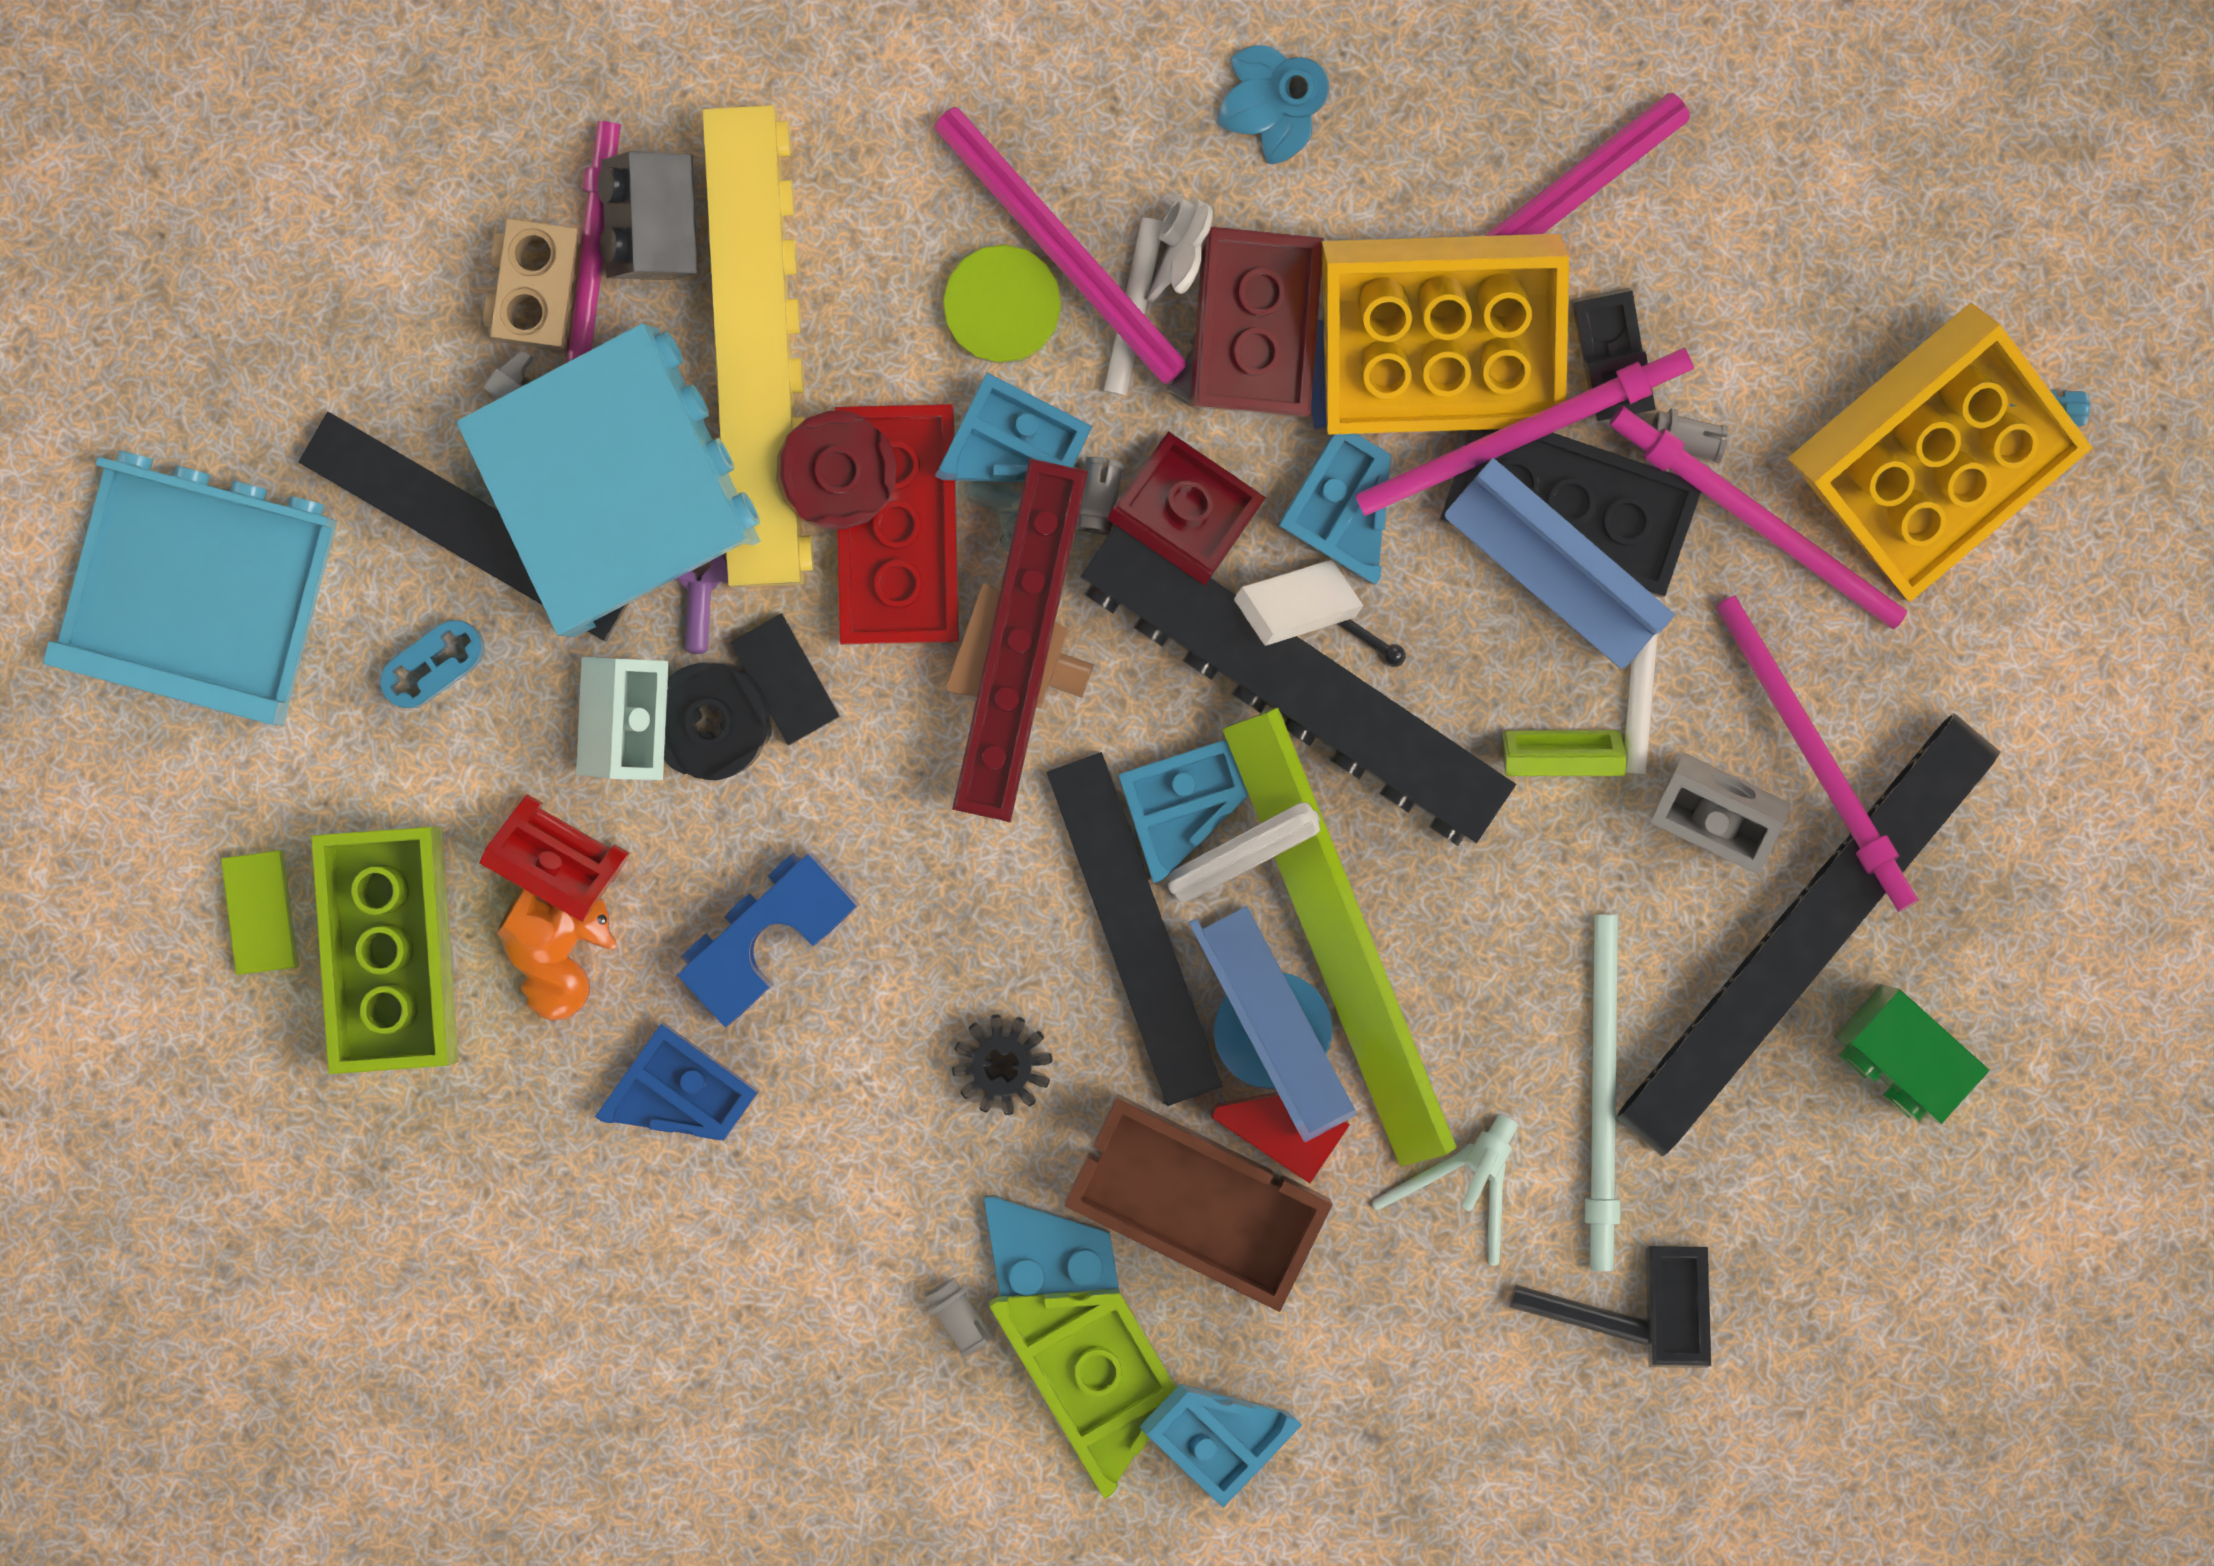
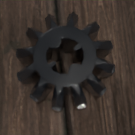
[952,1014,1053,1115]

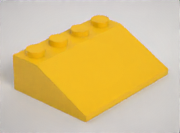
[1322,234,1569,435]
[1787,302,2093,603]

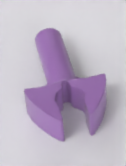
[674,554,728,654]

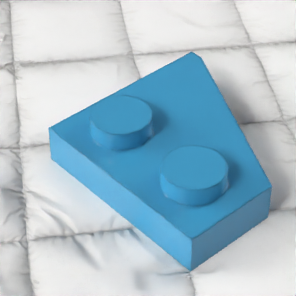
[935,373,1093,482]
[1276,434,1391,585]
[1118,740,1249,883]
[984,1195,1119,1297]
[1139,1384,1302,1508]

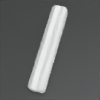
[1168,802,1320,902]

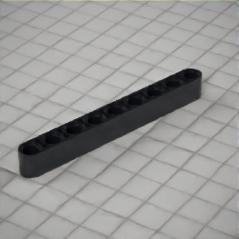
[1616,713,2000,1157]

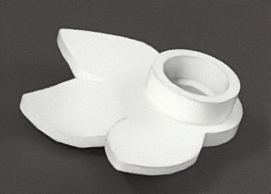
[1147,197,1213,301]

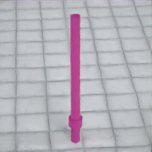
[566,121,621,363]
[1355,347,1694,516]
[1609,406,1907,629]
[1715,595,1919,912]

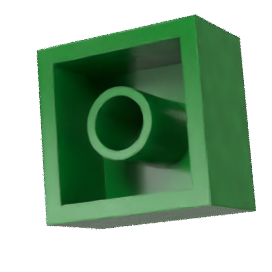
[1834,984,1990,1124]

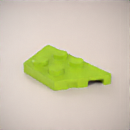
[989,1288,1177,1499]

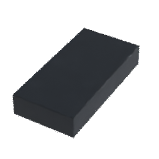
[730,613,841,746]
[1646,1246,1711,1368]

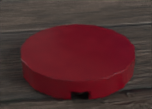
[776,410,896,530]

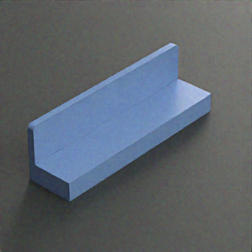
[1445,458,1676,669]
[1189,906,1358,1142]

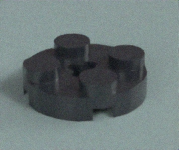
[664,662,772,781]

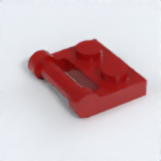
[479,794,630,922]

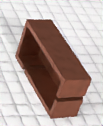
[1064,1094,1333,1312]

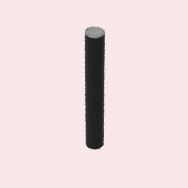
[1509,1285,1648,1346]

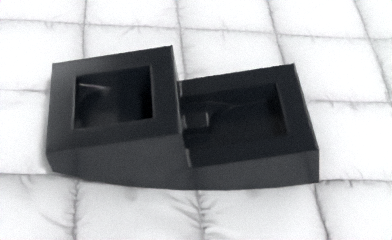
[1571,288,1656,421]

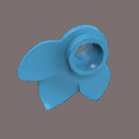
[1217,45,1330,164]

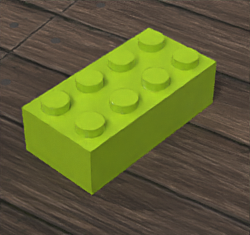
[311,826,459,1075]

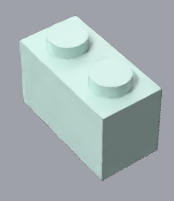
[576,657,668,780]

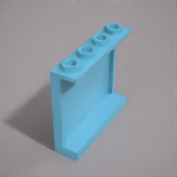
[456,323,761,637]
[43,450,338,726]

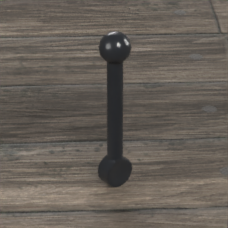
[1337,619,1406,667]

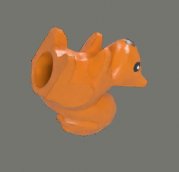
[496,888,617,1021]

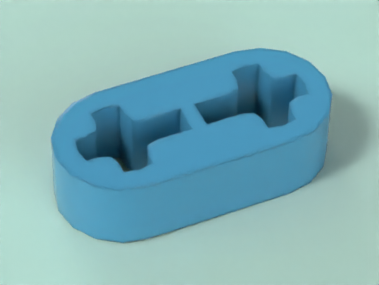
[380,620,485,708]

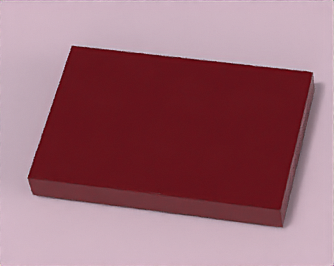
[1190,227,1324,417]

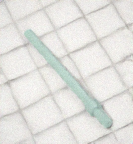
[1585,914,1621,1271]

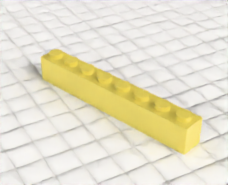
[703,105,814,588]

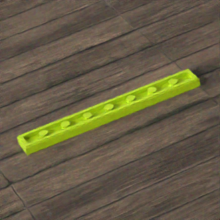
[1222,707,1457,1167]

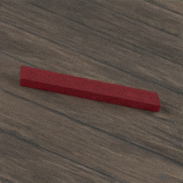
[952,458,1088,823]

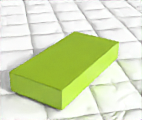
[1502,730,1626,776]
[221,850,298,975]

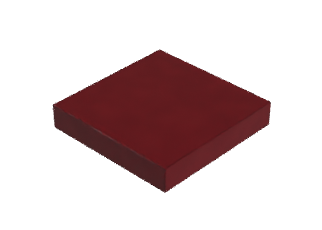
[1106,431,1266,586]

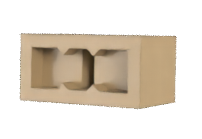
[483,219,583,352]

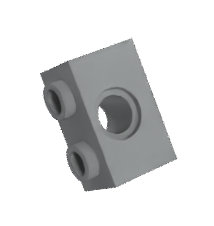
[1650,752,1791,875]

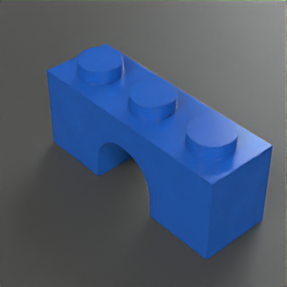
[677,853,860,1028]

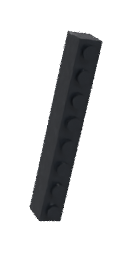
[1080,525,1517,846]

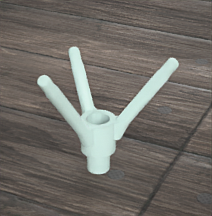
[1371,1114,1518,1266]

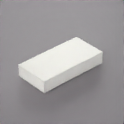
[1234,560,1363,646]

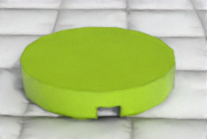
[943,244,1061,364]

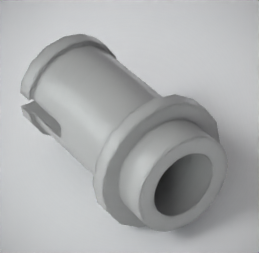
[1652,408,1729,463]
[1076,457,1124,535]
[924,1277,995,1357]

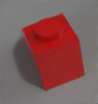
[1210,1092,1350,1184]

